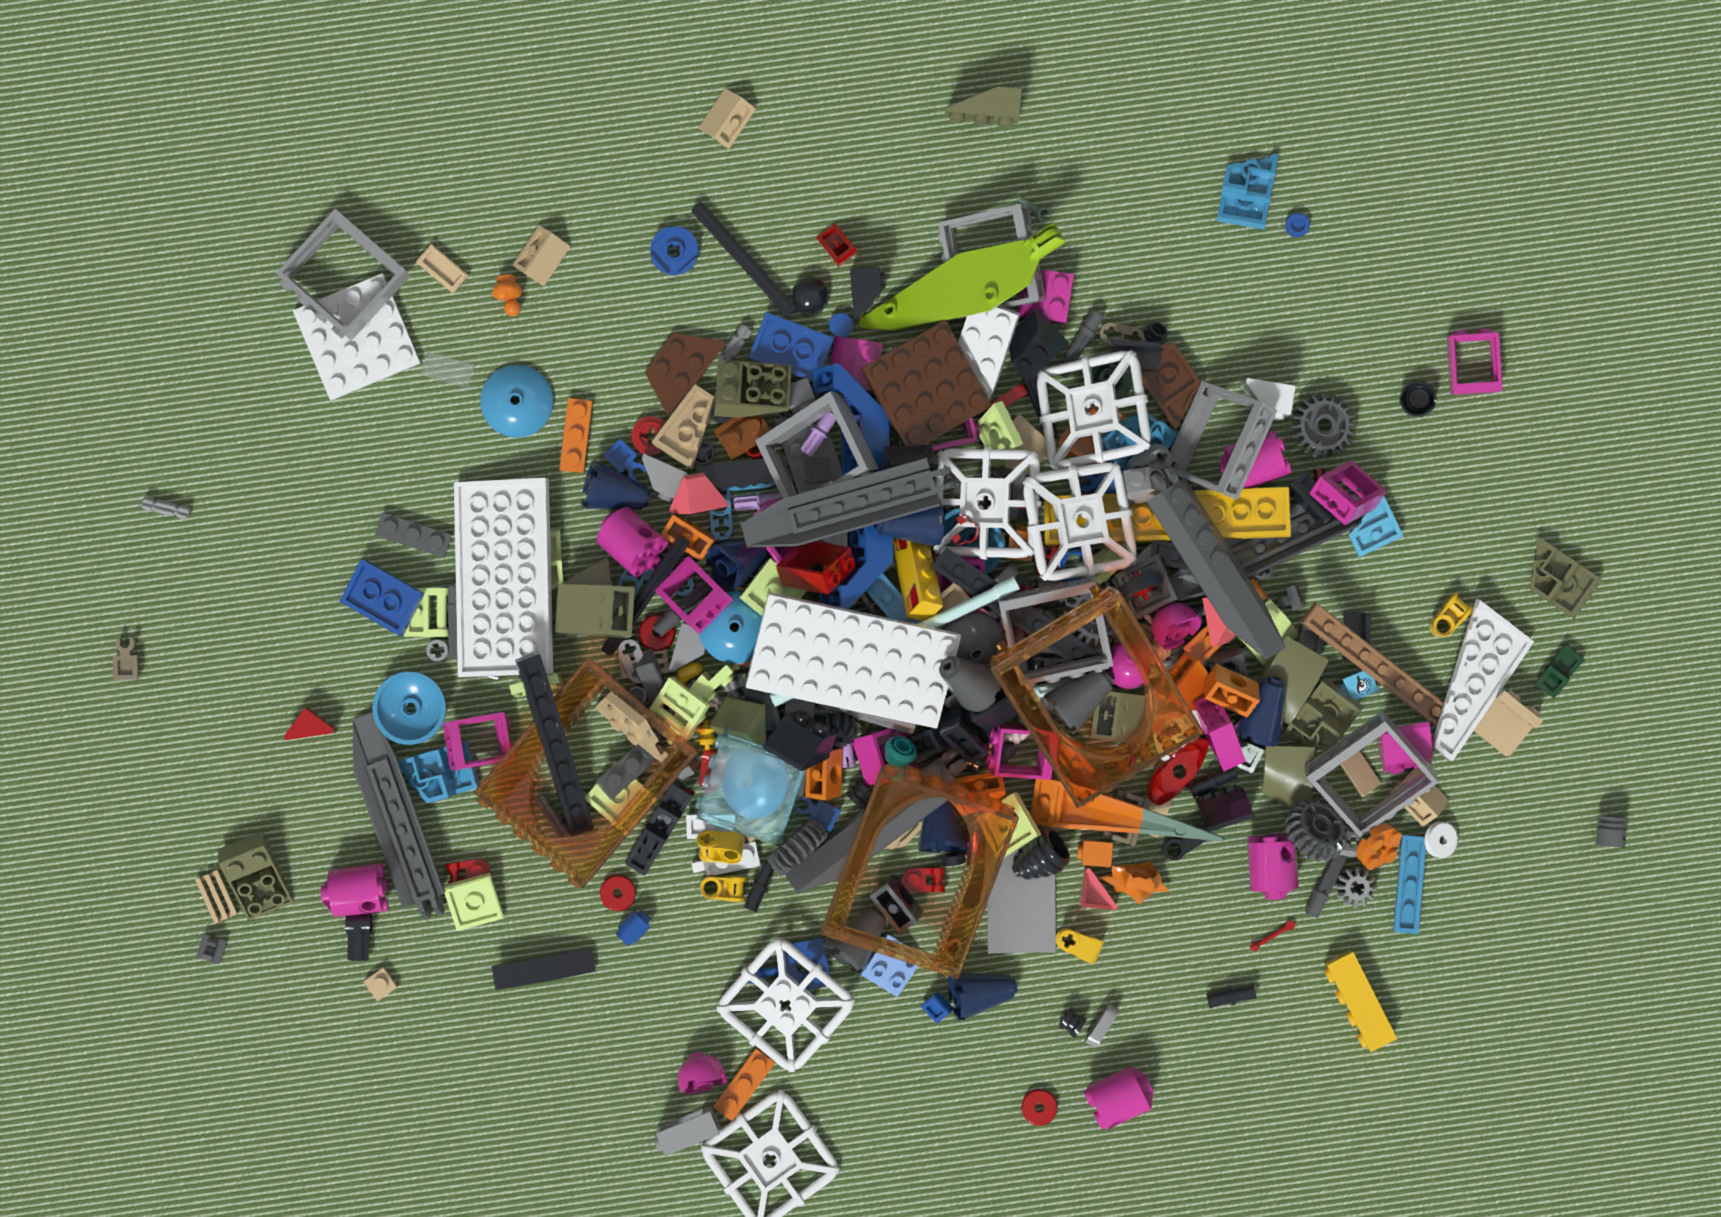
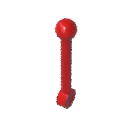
[1250,920,1295,951]

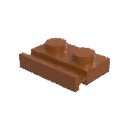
[713,415,770,460]

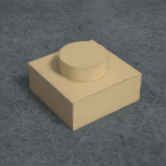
[364,967,398,1001]

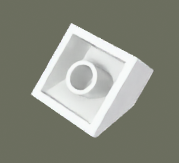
[1240,378,1295,421]

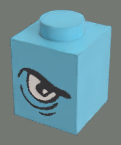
[1338,670,1379,700]

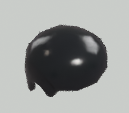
[792,276,829,316]
[1399,381,1437,418]

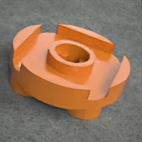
[1356,823,1402,870]

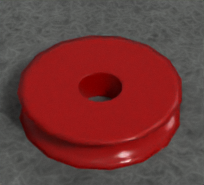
[639,615,675,651]
[600,875,636,912]
[1021,1089,1058,1126]

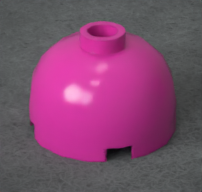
[1151,603,1202,650]
[1105,638,1154,689]
[677,1052,727,1094]

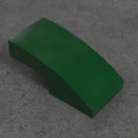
[1535,643,1585,698]

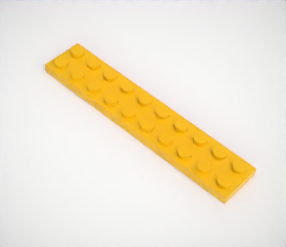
[1044,487,1291,546]

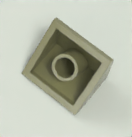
[710,696,766,752]

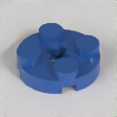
[650,227,699,276]

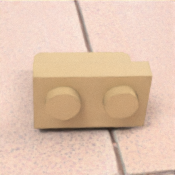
[1474,690,1543,756]

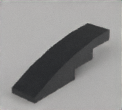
[624,780,696,876]
[491,948,596,990]

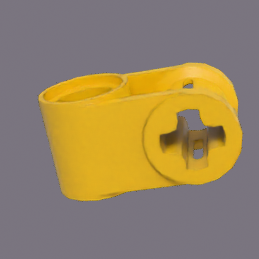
[1429,592,1474,637]
[697,830,745,864]
[700,875,747,902]
[1055,928,1104,964]

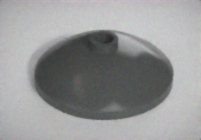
[941,612,1004,665]

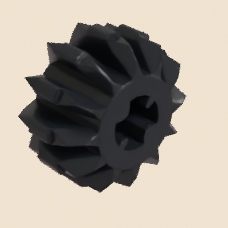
[817,711,858,747]

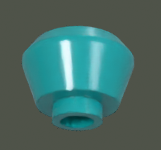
[885,736,917,768]

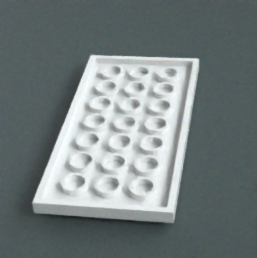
[454,478,553,677]
[745,592,961,728]

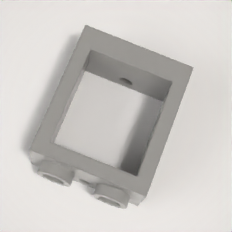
[653,1105,721,1156]

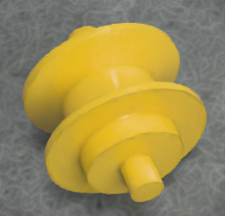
[695,720,719,750]

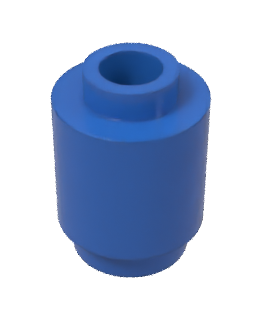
[616,910,651,946]

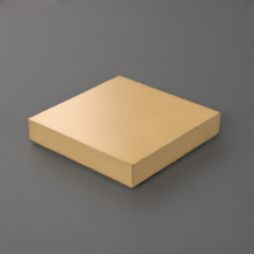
[1003,414,1047,475]

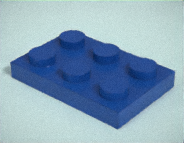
[749,312,834,382]
[339,559,425,636]

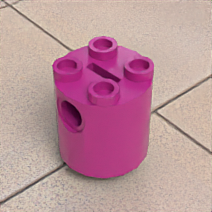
[1220,430,1291,489]
[597,507,668,577]
[1247,834,1299,900]
[321,863,389,918]
[1083,1066,1154,1130]

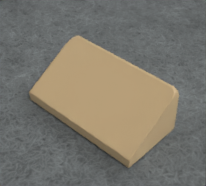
[1340,751,1381,797]

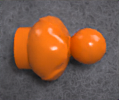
[492,274,522,317]

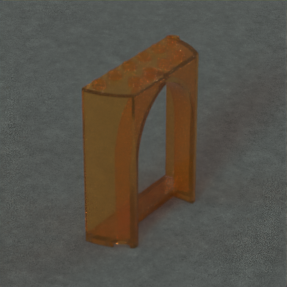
[990,585,1205,809]
[474,658,699,889]
[820,764,1019,979]

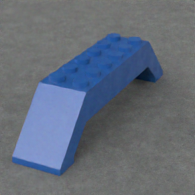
[813,364,895,609]

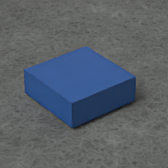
[921,991,954,1024]

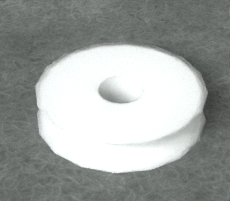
[1424,821,1458,858]

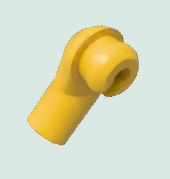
[676,662,703,686]

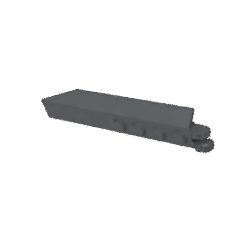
[741,458,956,547]
[1147,466,1286,660]
[1171,493,1364,602]
[353,712,445,920]
[786,748,967,893]

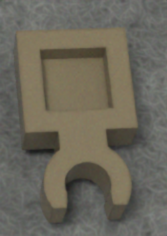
[113,638,139,680]

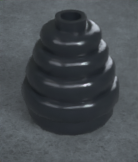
[1012,828,1070,880]

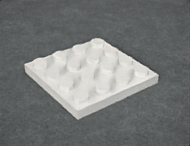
[293,273,421,401]

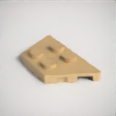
[595,691,668,762]

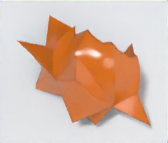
[1097,860,1170,905]

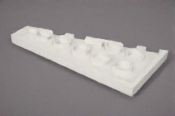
[1432,599,1534,761]

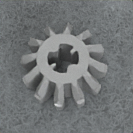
[1335,866,1377,908]

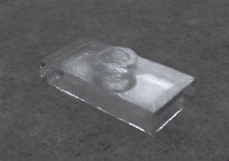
[421,351,475,388]

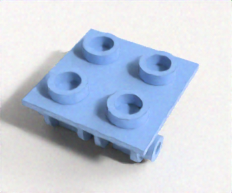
[861,934,924,997]

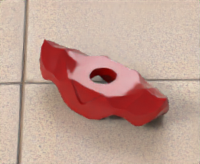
[1147,738,1209,806]

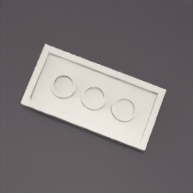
[958,305,1020,402]

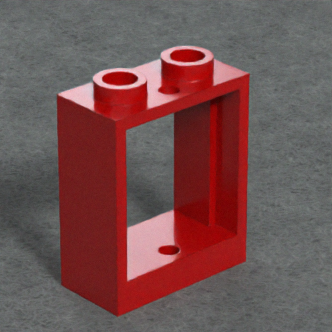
[776,541,856,595]

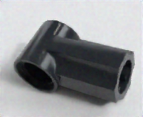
[1161,821,1207,861]
[345,913,373,961]

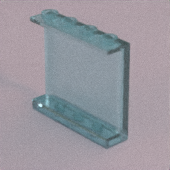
[695,726,805,847]

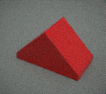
[816,223,858,268]
[284,707,336,740]

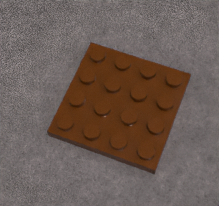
[860,320,992,446]

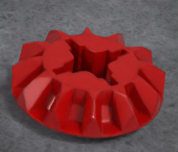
[631,417,665,456]

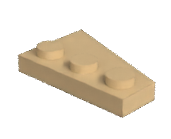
[652,385,715,469]

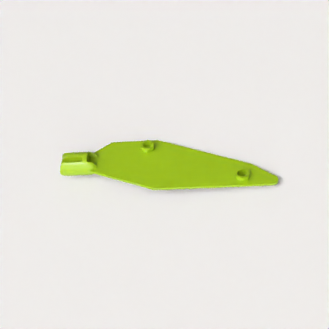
[859,222,1066,331]

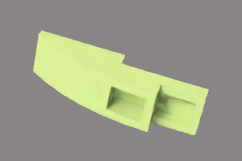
[667,663,736,745]

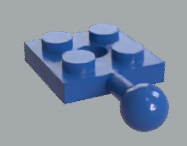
[748,937,830,990]

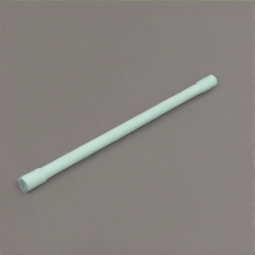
[769,576,1020,707]

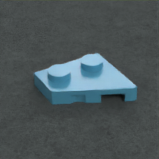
[1348,496,1403,557]

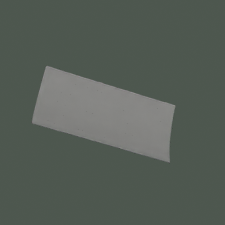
[987,810,1056,954]

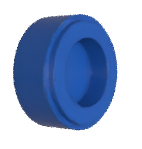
[1285,213,1310,238]
[829,313,853,337]

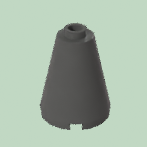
[939,656,1001,712]
[1044,670,1113,734]
[823,906,887,975]

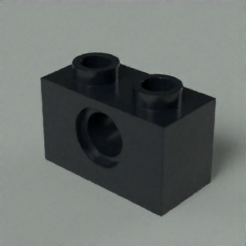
[869,874,923,934]

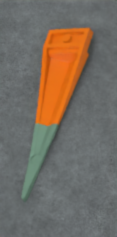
[1030,777,1225,842]

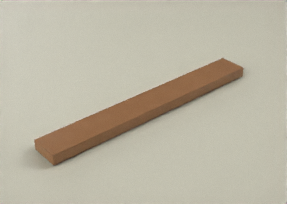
[1300,602,1444,727]

